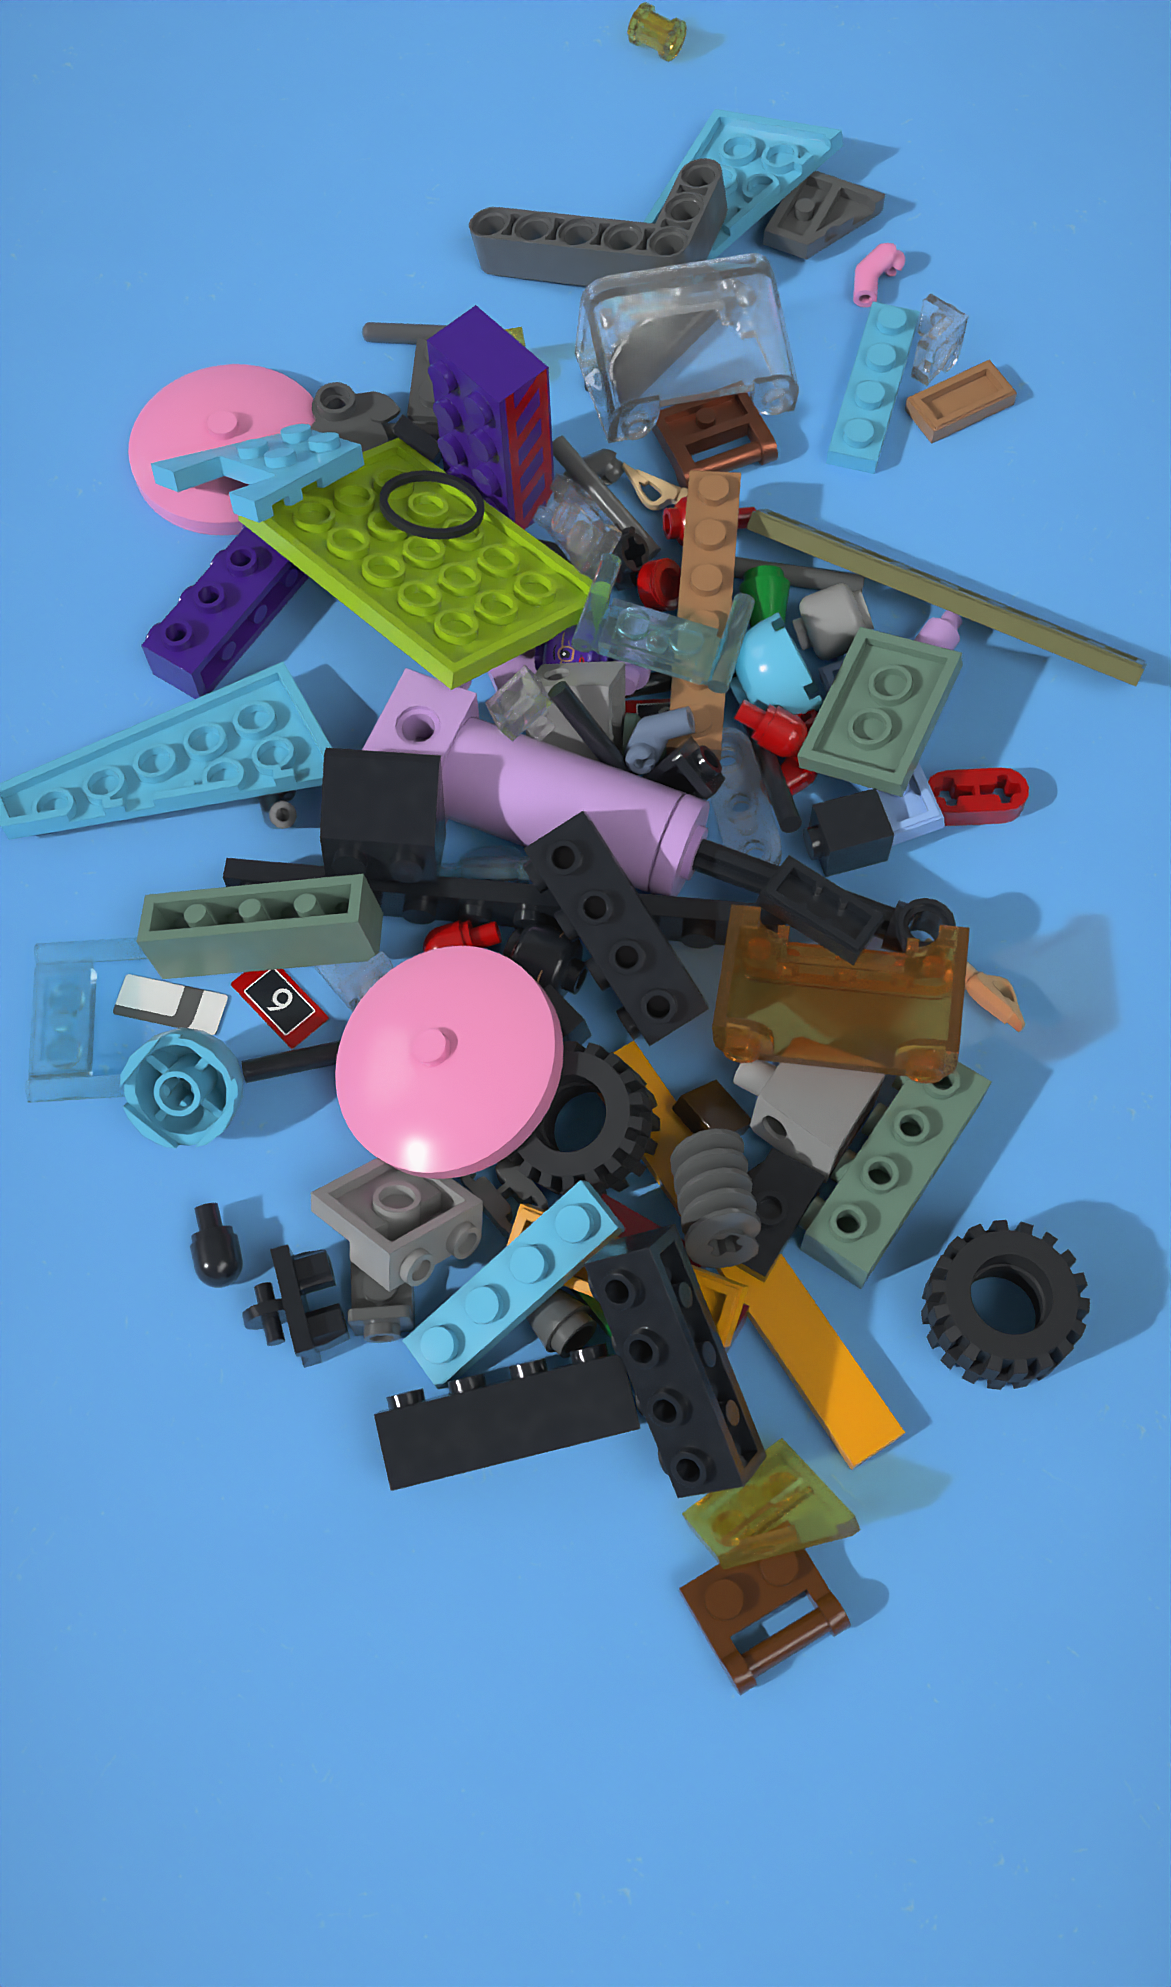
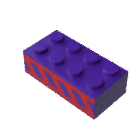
[427,305,556,530]

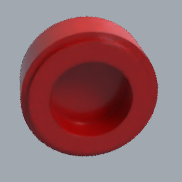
[637,558,681,613]

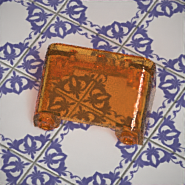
[712,904,970,1083]

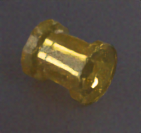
[627,2,687,62]

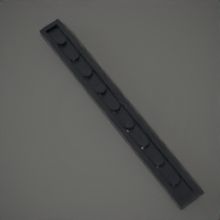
[222,858,786,954]

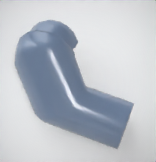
[624,706,695,775]

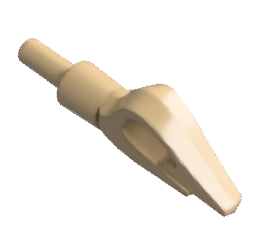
[621,462,688,511]
[924,938,1025,1032]

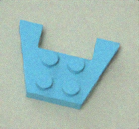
[151,424,365,523]

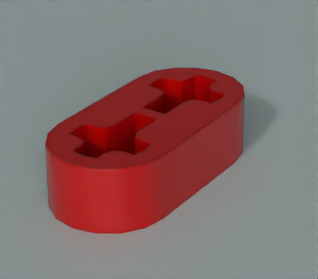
[928,767,1029,826]

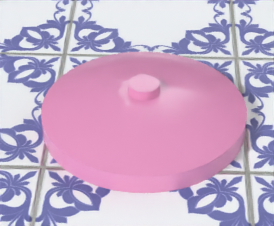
[128,364,315,536]
[335,946,564,1179]

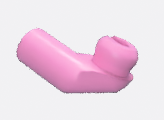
[853,243,905,308]

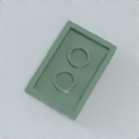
[797,627,963,797]

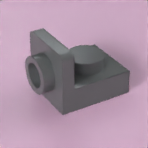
[348,1261,415,1343]

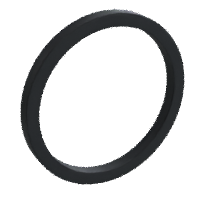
[379,470,485,539]

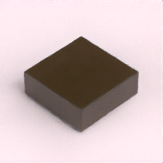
[672,1079,751,1136]

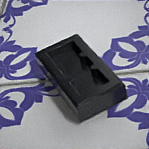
[756,855,887,966]
[735,1148,825,1282]

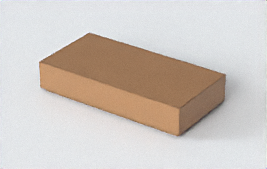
[905,359,1017,444]

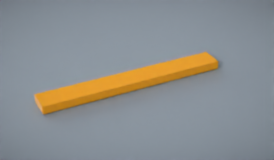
[596,1040,905,1470]

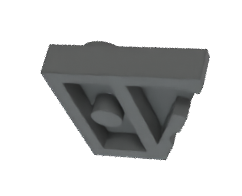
[763,171,885,259]

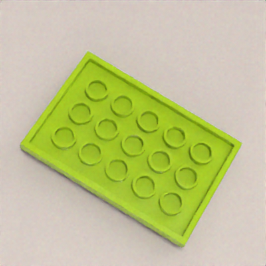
[238,438,611,690]

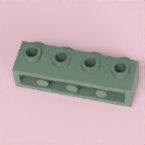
[136,874,383,979]
[798,1045,992,1289]

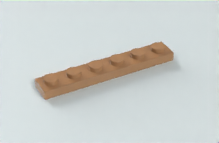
[666,470,741,760]

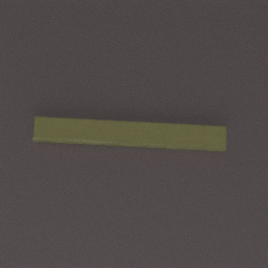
[746,509,1147,686]

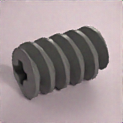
[670,1129,761,1268]

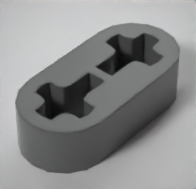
[460,1156,549,1240]

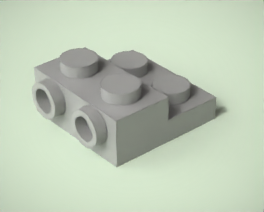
[311,1158,483,1292]

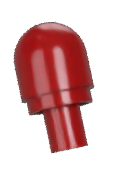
[734,699,808,757]
[423,920,502,953]

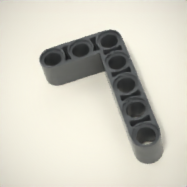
[469,158,728,296]

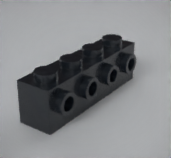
[523,811,709,1047]
[584,1224,767,1498]
[374,1343,641,1491]

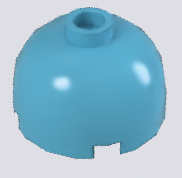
[728,612,824,715]
[120,1027,244,1149]

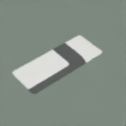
[113,974,228,1035]

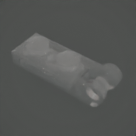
[532,473,623,581]

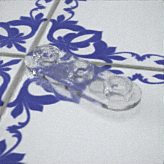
[710,727,782,866]

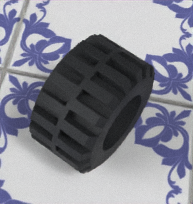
[508,1041,660,1197]
[921,1220,1090,1390]

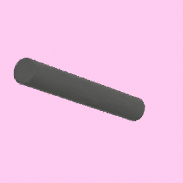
[552,436,661,561]
[734,557,864,592]

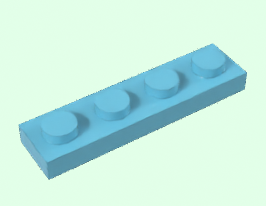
[826,302,920,474]
[402,1180,626,1389]

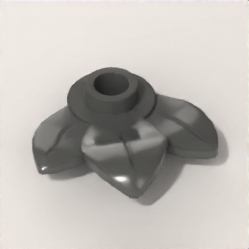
[311,382,400,452]

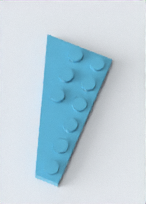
[594,109,843,325]
[0,661,332,840]

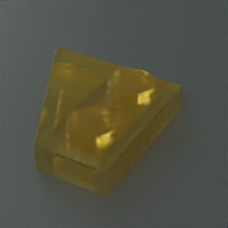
[682,1438,861,1569]

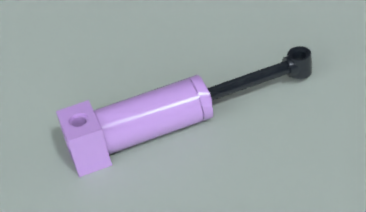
[362,668,956,974]

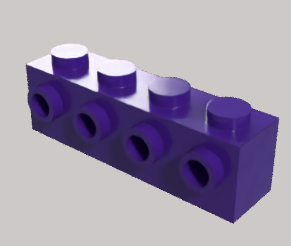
[141,524,309,699]

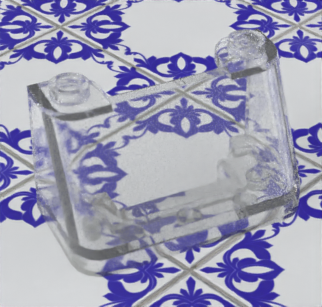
[574,253,799,443]

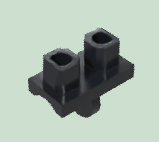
[242,1244,350,1368]

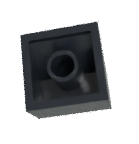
[320,748,446,884]

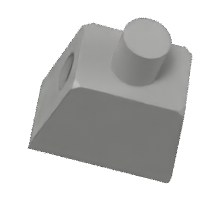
[499,661,625,762]
[733,1041,886,1183]

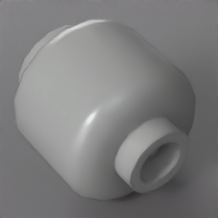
[792,583,874,661]

